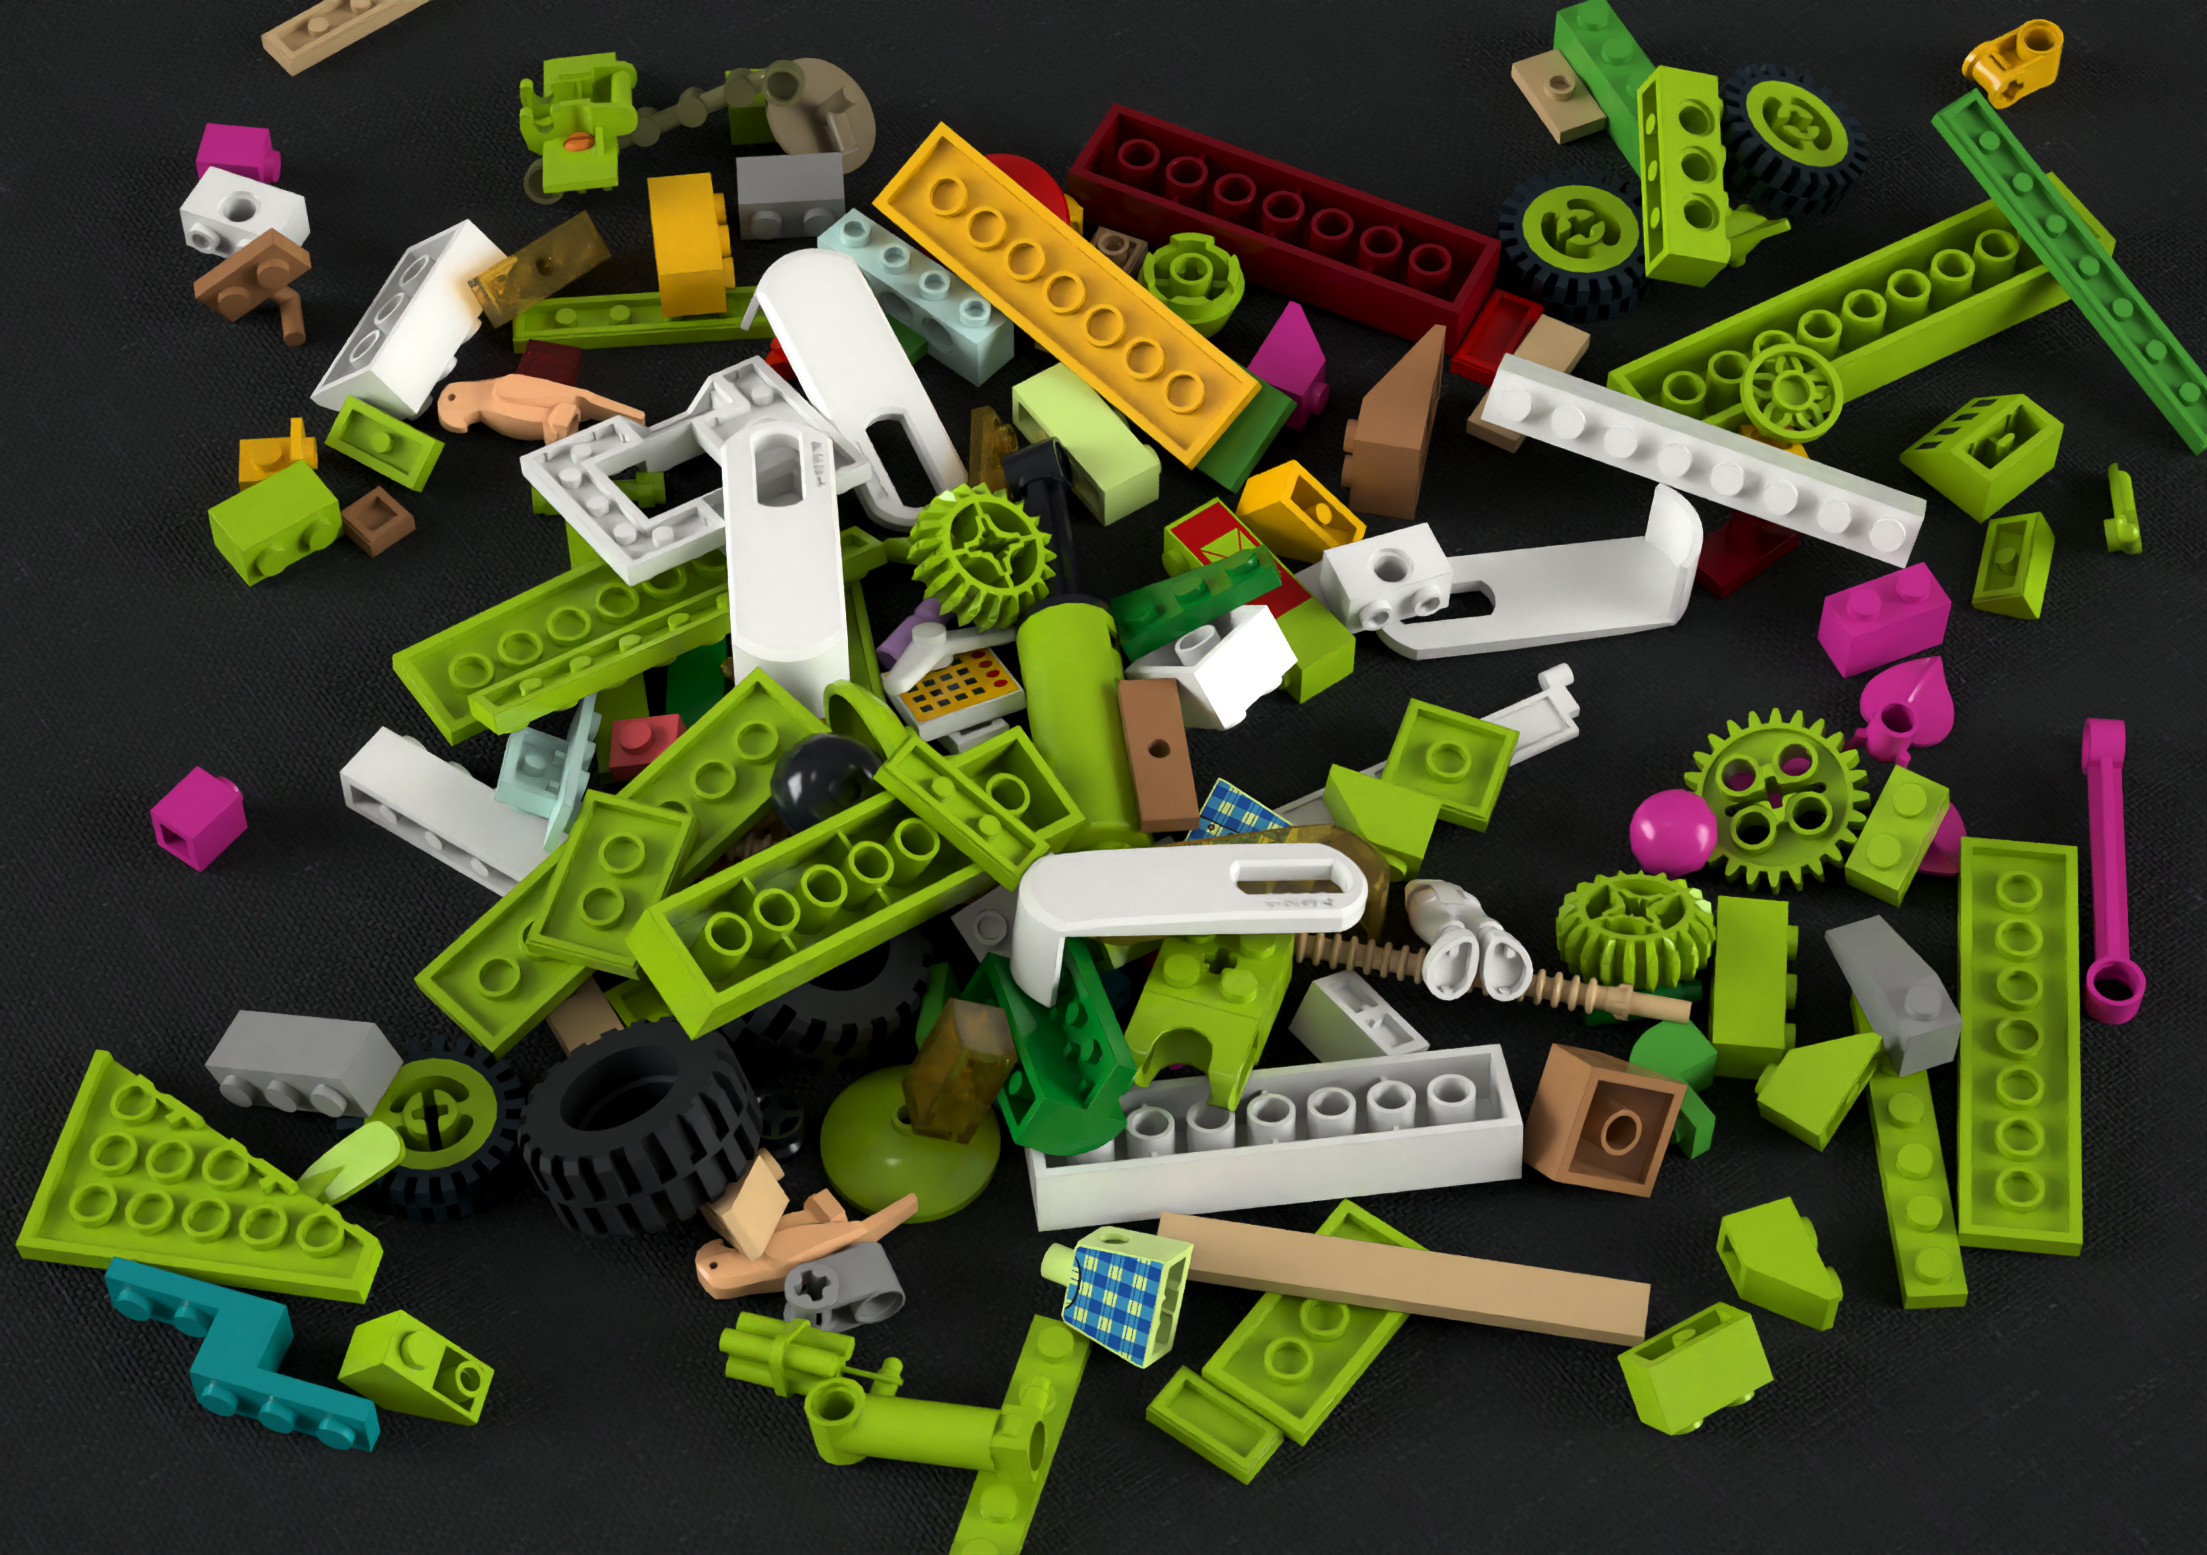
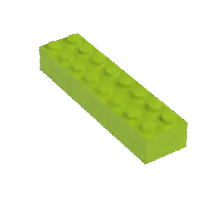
[625,725,1086,1041]

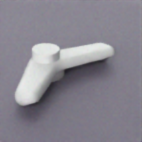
[883,622,1016,696]

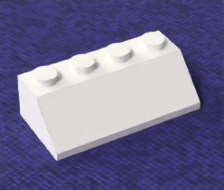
[310,219,513,421]

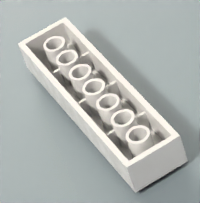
[1024,1044,1523,1232]

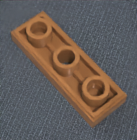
[1117,678,1200,833]

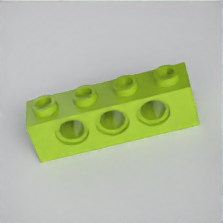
[1637,65,1731,288]

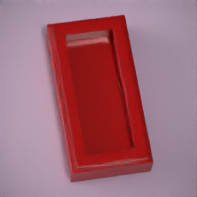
[1450,287,1544,387]

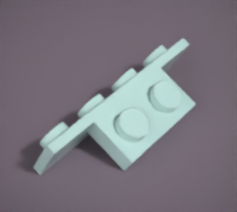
[494,692,602,853]

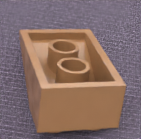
[1341,324,1446,521]

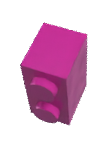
[1817,562,1952,679]

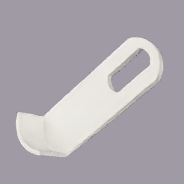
[740,248,968,532]
[721,421,850,719]
[1375,483,1703,660]
[1009,843,1368,1008]

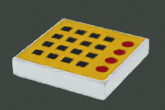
[879,647,1027,742]

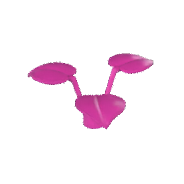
[1727,656,1967,877]

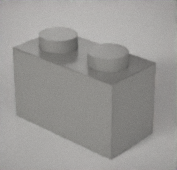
[736,152,845,240]

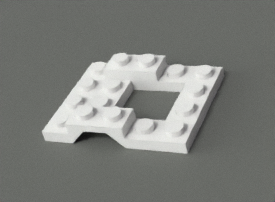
[520,355,872,587]

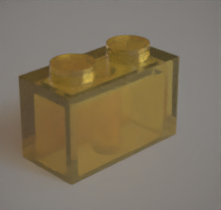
[901,998,1018,1145]

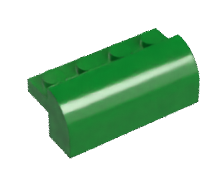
[960,937,1138,1156]

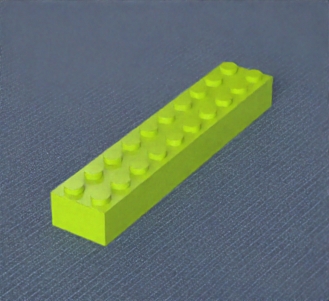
[1606,172,2116,486]

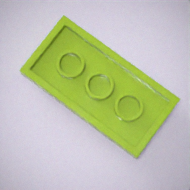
[1202,1198,1429,1447]

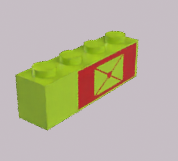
[1162,497,1356,704]

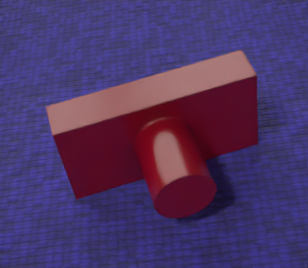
[1694,508,1801,601]

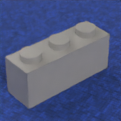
[205,1010,404,1118]

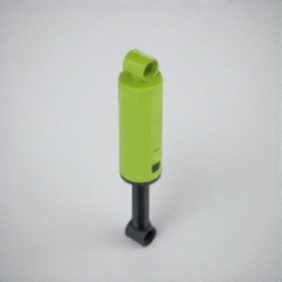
[1002,436,1155,855]

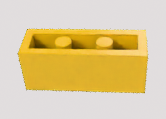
[647,172,736,318]

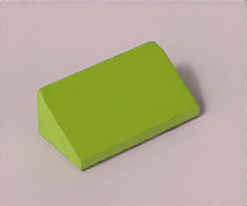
[1972,512,2055,620]

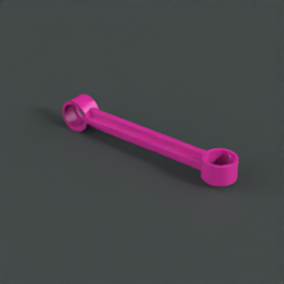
[2081,718,2146,1024]

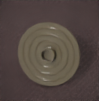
[765,58,876,175]

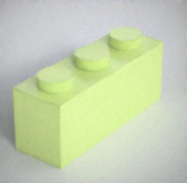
[1012,362,1162,527]

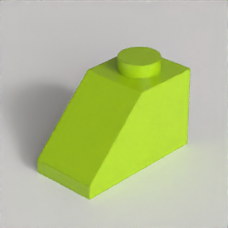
[1322,764,1443,882]
[1755,1031,1886,1152]

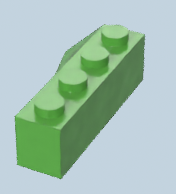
[1553,0,1656,178]

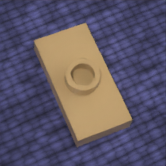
[1511,48,1606,145]

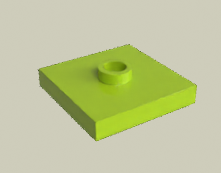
[1380,698,1520,833]

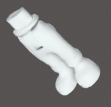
[1405,879,1533,1002]

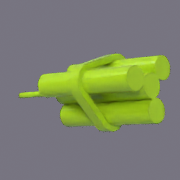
[719,1311,903,1398]

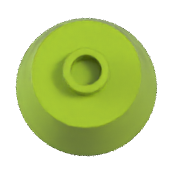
[1137,233,1245,338]

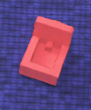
[609,714,687,781]

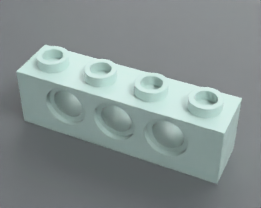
[817,208,1014,387]

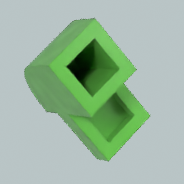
[1629,1019,1718,1160]

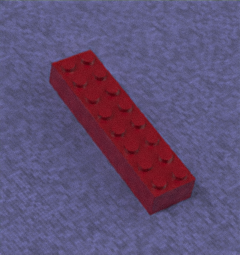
[1068,103,1501,356]

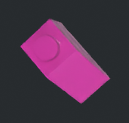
[1247,301,1330,431]

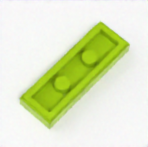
[873,731,1051,893]

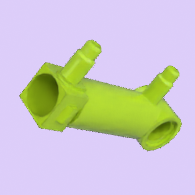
[804,1357,1051,1484]

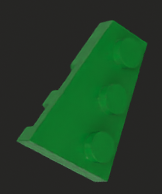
[1110,544,1282,662]

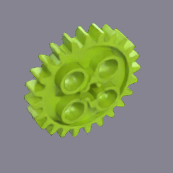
[1684,708,1871,895]

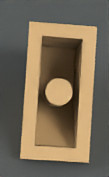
[698,1147,790,1263]

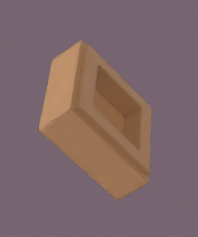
[340,486,416,558]

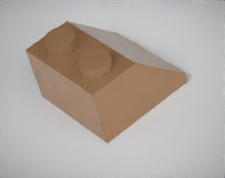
[1522,1043,1688,1198]

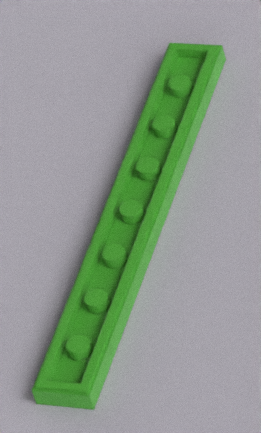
[1931,88,2207,456]

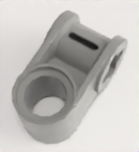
[783,1241,906,1333]

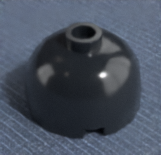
[770,732,887,836]

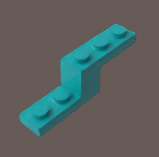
[104,1256,380,1453]

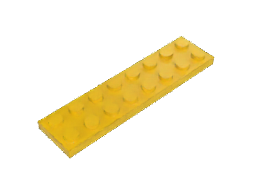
[872,121,1262,471]

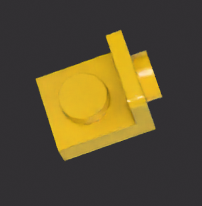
[239,417,318,492]

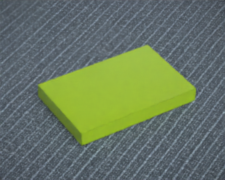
[525,789,701,981]

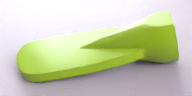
[295,1121,405,1206]

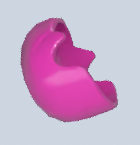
[1629,789,1718,881]

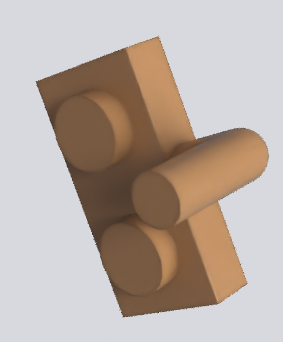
[193,228,311,347]

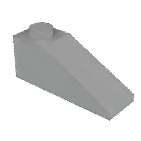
[1824,915,1963,1077]

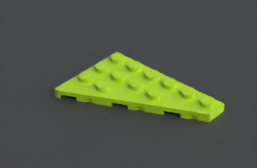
[15,1049,383,1304]

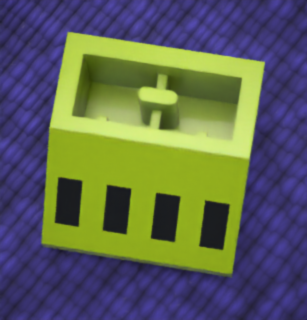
[1899,394,2064,524]

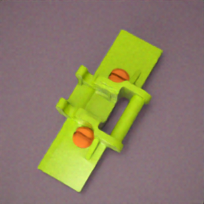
[520,52,638,197]

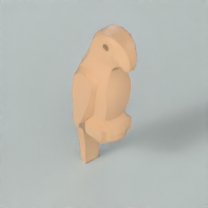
[437,374,645,445]
[695,1188,918,1299]

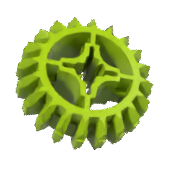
[906,482,1058,632]
[1556,869,1716,993]

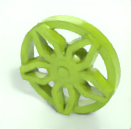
[1740,343,1844,444]

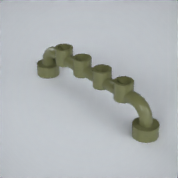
[524,60,806,205]

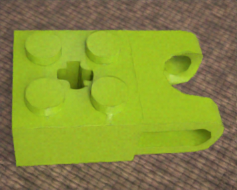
[1124,933,1294,1111]

